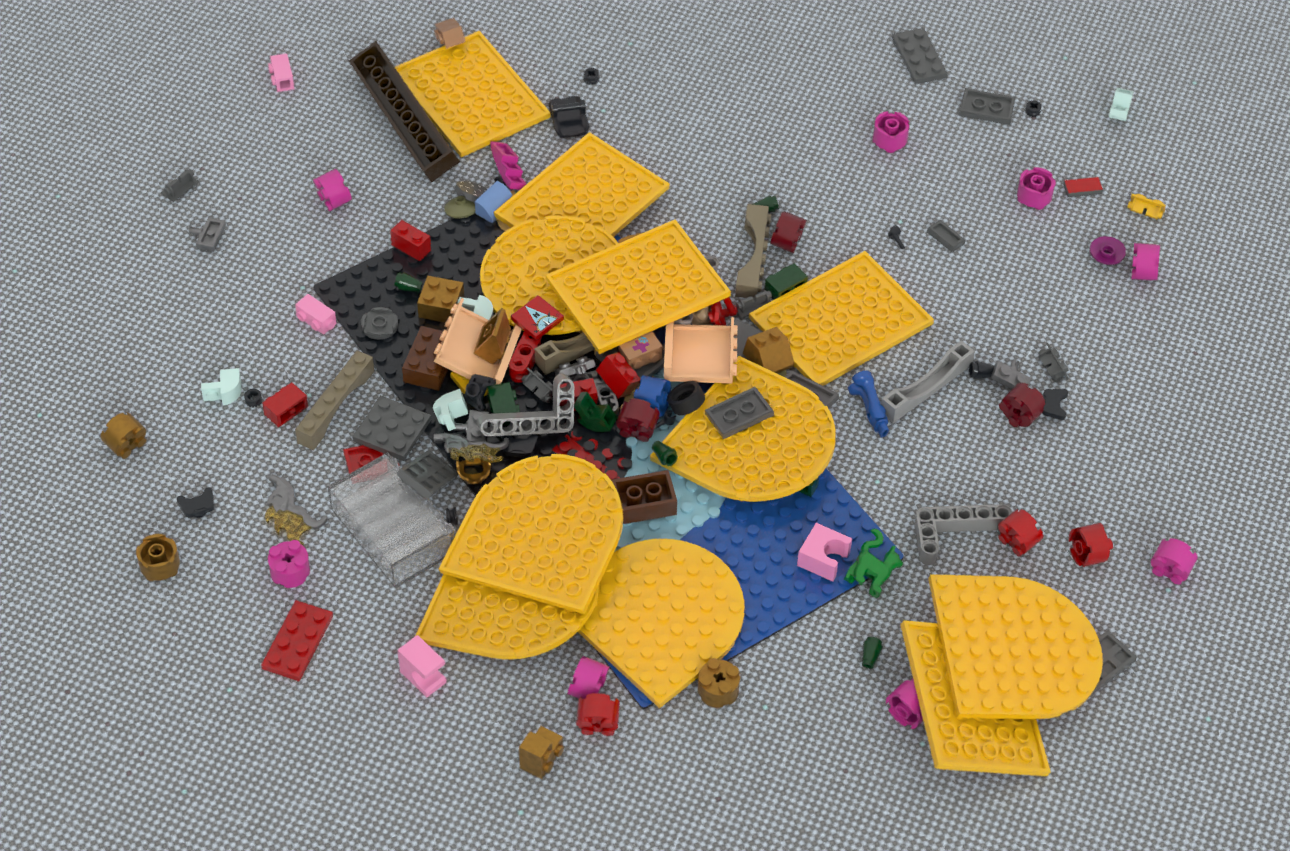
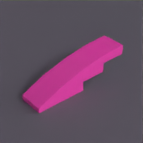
[490,141,527,190]

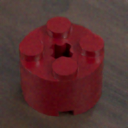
[770,211,807,253]
[999,383,1045,427]
[616,398,660,442]

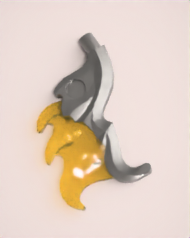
[434,432,509,463]
[265,474,328,545]

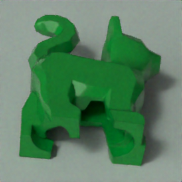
[844,528,903,598]

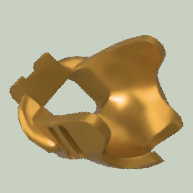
[456,456,491,484]

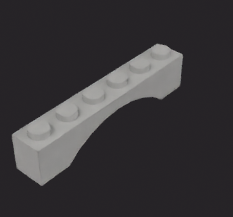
[881,340,975,423]

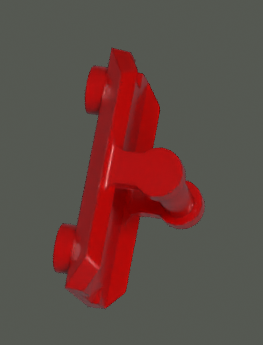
[708,297,738,326]

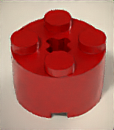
[998,509,1043,557]
[1069,523,1113,567]
[576,693,620,736]

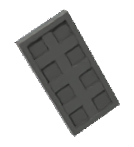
[892,28,948,84]
[397,450,459,499]
[1090,630,1137,697]

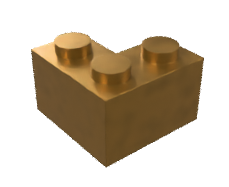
[519,726,564,779]

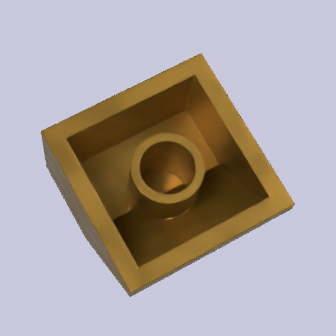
[474,308,511,365]
[743,327,795,373]

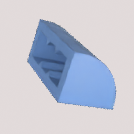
[475,181,513,223]

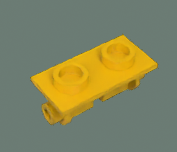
[1127,194,1166,220]

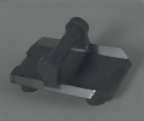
[548,96,589,138]

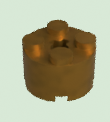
[100,412,146,459]
[136,534,180,581]
[698,658,740,708]

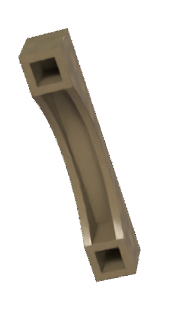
[735,204,771,298]
[535,333,595,375]
[295,350,374,451]

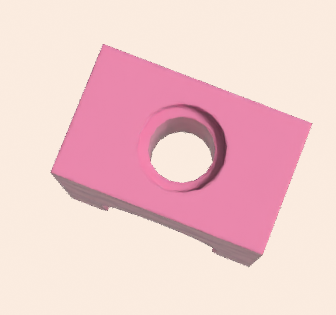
[797,523,852,581]
[398,635,447,697]

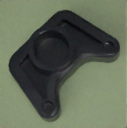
[464,374,496,411]
[1042,389,1068,420]
[502,434,538,459]
[176,487,214,518]

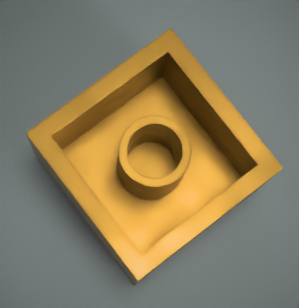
[417,276,464,323]

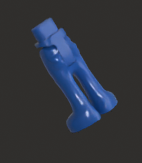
[848,370,889,437]

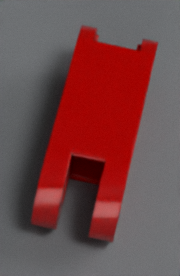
[509,332,542,383]

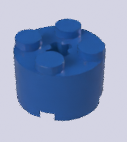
[634,375,671,417]

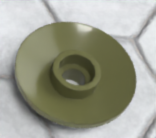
[444,196,475,218]

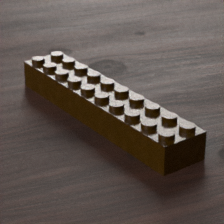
[349,41,460,182]

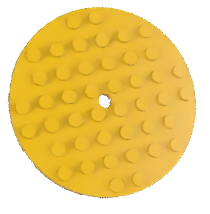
[480,216,618,335]

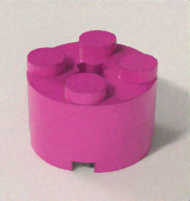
[873,111,909,153]
[1017,167,1056,210]
[313,169,352,212]
[1132,243,1160,281]
[1151,538,1198,585]
[268,540,310,588]
[567,656,610,699]
[886,678,923,729]

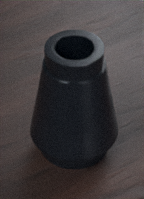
[969,361,994,379]

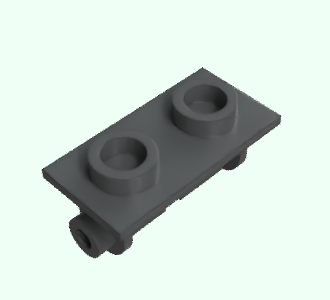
[161,169,199,202]
[733,290,772,319]
[1038,343,1069,382]
[522,368,553,403]

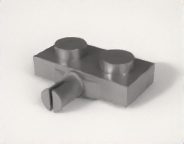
[189,218,226,252]
[554,356,596,376]
[991,359,1031,389]
[454,410,489,442]

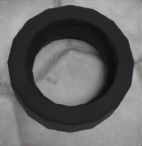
[667,381,705,415]

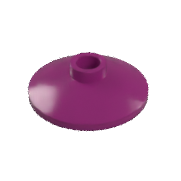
[1090,236,1126,265]

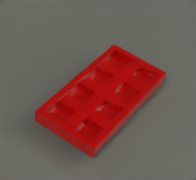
[552,431,624,480]
[261,600,333,681]

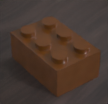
[402,326,449,391]
[611,470,678,524]

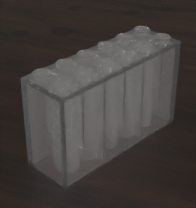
[328,452,455,589]

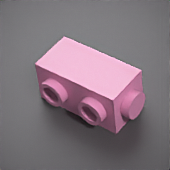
[268,53,294,92]
[295,294,337,335]

